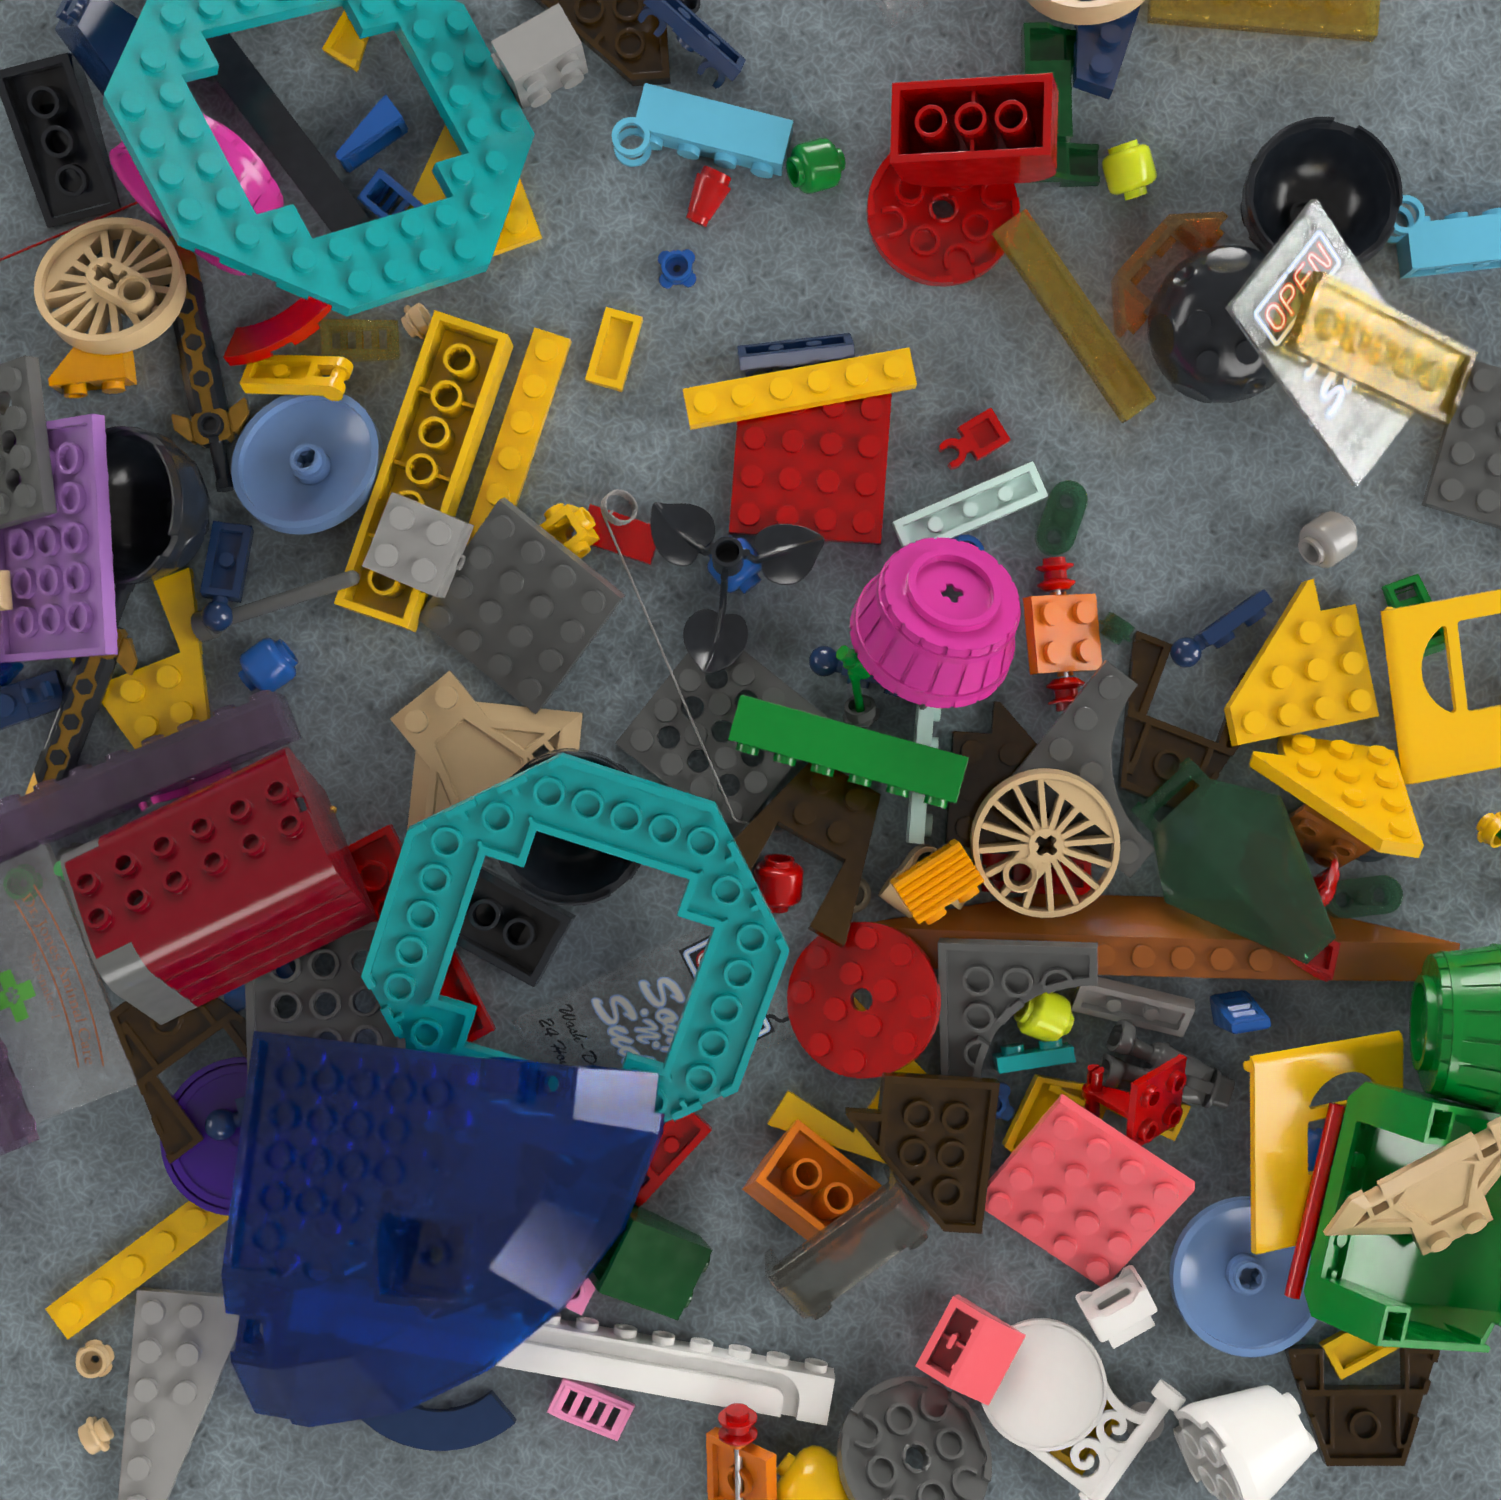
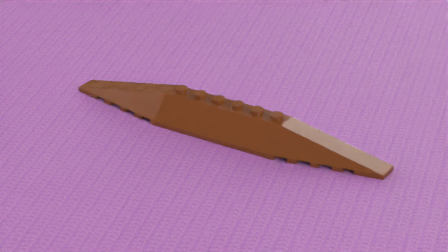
[873,894,1460,981]

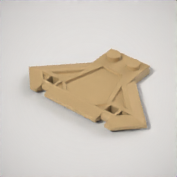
[390,671,583,830]
[1323,1117,1501,1256]

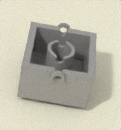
[491,3,588,109]
[362,492,474,598]

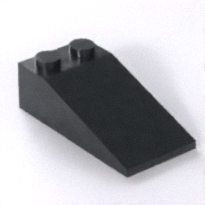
[0,53,121,228]
[456,866,576,987]

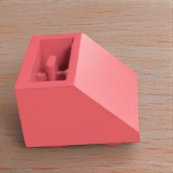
[915,1294,1026,1406]

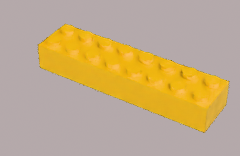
[334,310,514,633]

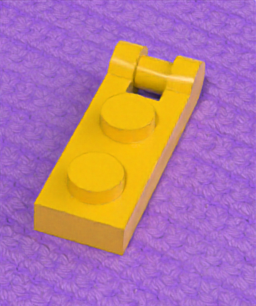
[240,355,354,401]

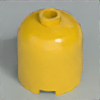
[776,1445,849,1500]

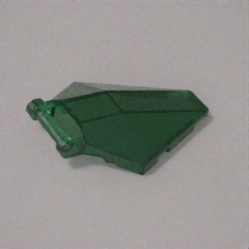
[1130,757,1336,964]

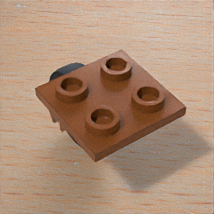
[1270,804,1391,869]

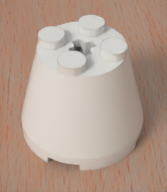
[1173,1385,1317,1500]

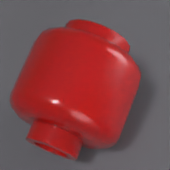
[753,854,804,913]

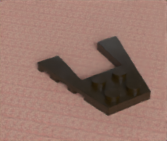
[1117,631,1245,816]
[734,763,881,948]
[109,997,293,1164]

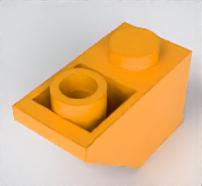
[48,332,137,398]

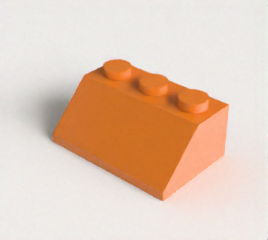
[742,1119,889,1261]

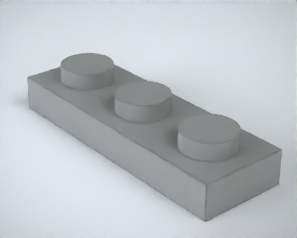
[1071,977,1195,1037]

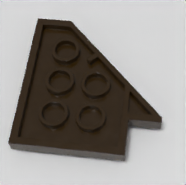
[534,0,671,86]
[945,701,1099,856]
[845,1072,1000,1234]

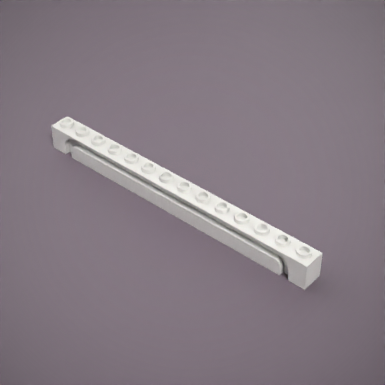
[288,1269,835,1426]

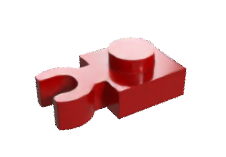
[938,408,1011,470]

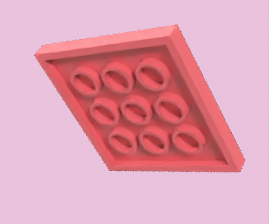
[985,1094,1195,1287]

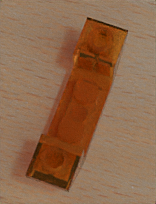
[1111,211,1229,339]

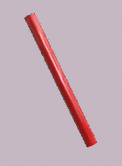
[1284,1102,1345,1300]

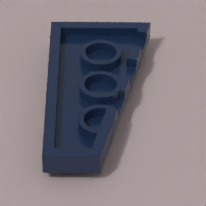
[1073,0,1141,100]

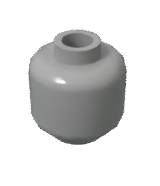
[1298,511,1358,568]

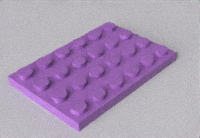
[0,414,118,663]

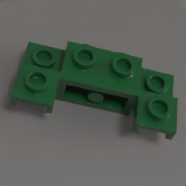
[1020,22,1100,187]

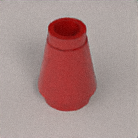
[685,166,731,227]

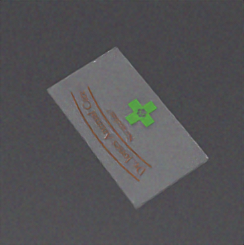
[0,843,137,1126]

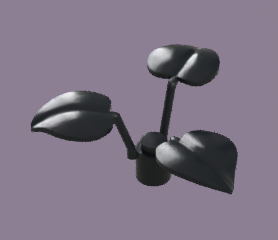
[650,502,824,674]

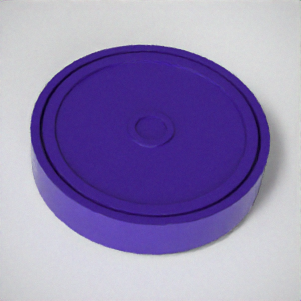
[160,1057,323,1216]

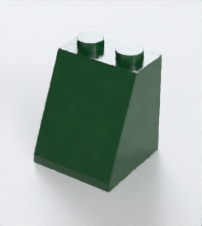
[576,1191,713,1321]

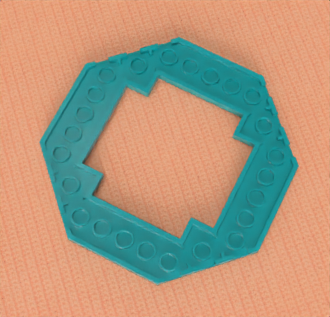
[103,0,535,316]
[361,753,790,1161]

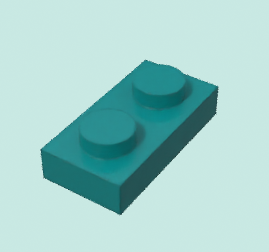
[992,1038,1076,1074]

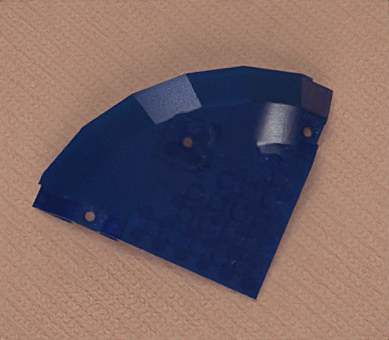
[221,1031,665,1427]

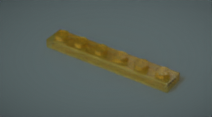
[992,209,1157,423]

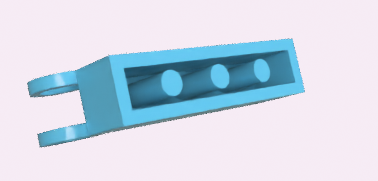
[612,83,793,178]
[1387,195,1501,279]

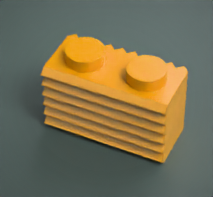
[889,839,984,925]

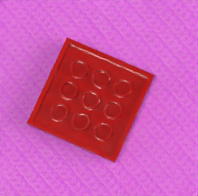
[729,393,892,545]

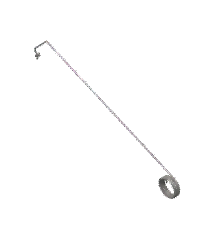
[600,489,784,833]

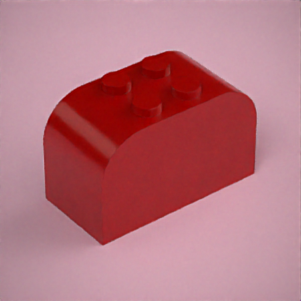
[890,73,1059,187]

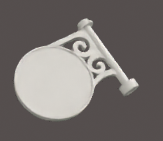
[982,1318,1186,1500]

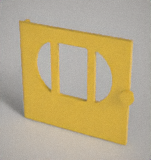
[1380,589,1501,785]
[1243,1030,1404,1255]

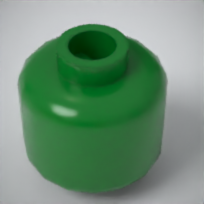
[786,138,846,194]

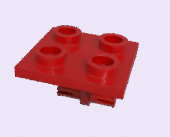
[1082,1054,1187,1146]

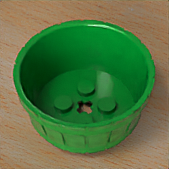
[1409,943,1501,1114]

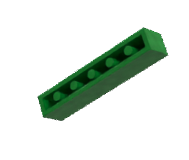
[728,695,969,809]

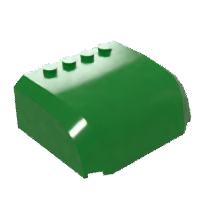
[1303,1082,1501,1353]

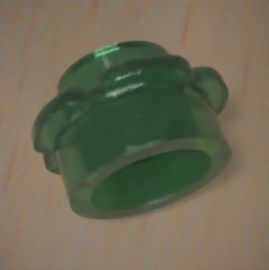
[1099,612,1135,645]

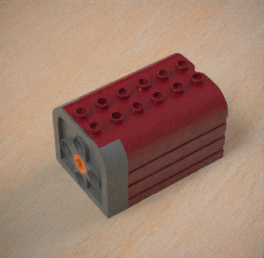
[60,747,378,1025]

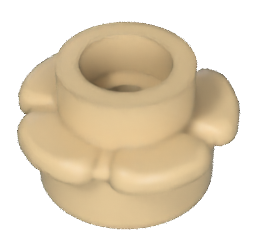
[401,303,432,340]
[75,1339,115,1378]
[78,1416,114,1455]

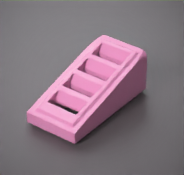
[547,1378,635,1441]

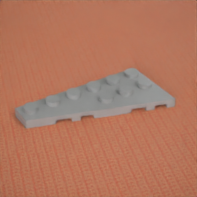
[118,1287,255,1500]

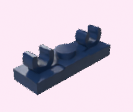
[638,0,746,89]
[737,333,855,377]
[0,670,65,730]

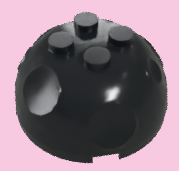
[1240,117,1403,274]
[1147,245,1307,403]
[105,426,211,585]
[498,748,641,906]

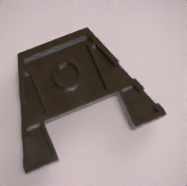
[1284,1344,1440,1466]

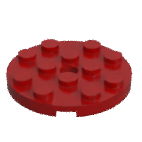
[866,154,1020,287]
[787,922,941,1078]

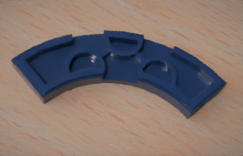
[352,1381,517,1451]

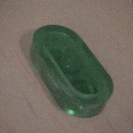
[1035,480,1088,557]
[1324,875,1403,919]

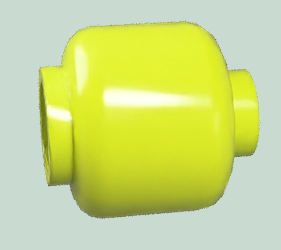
[1102,139,1157,201]
[1013,992,1074,1041]

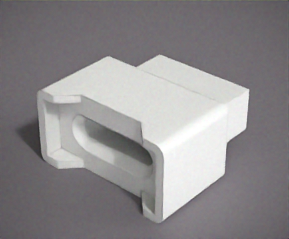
[1075,1265,1157,1349]

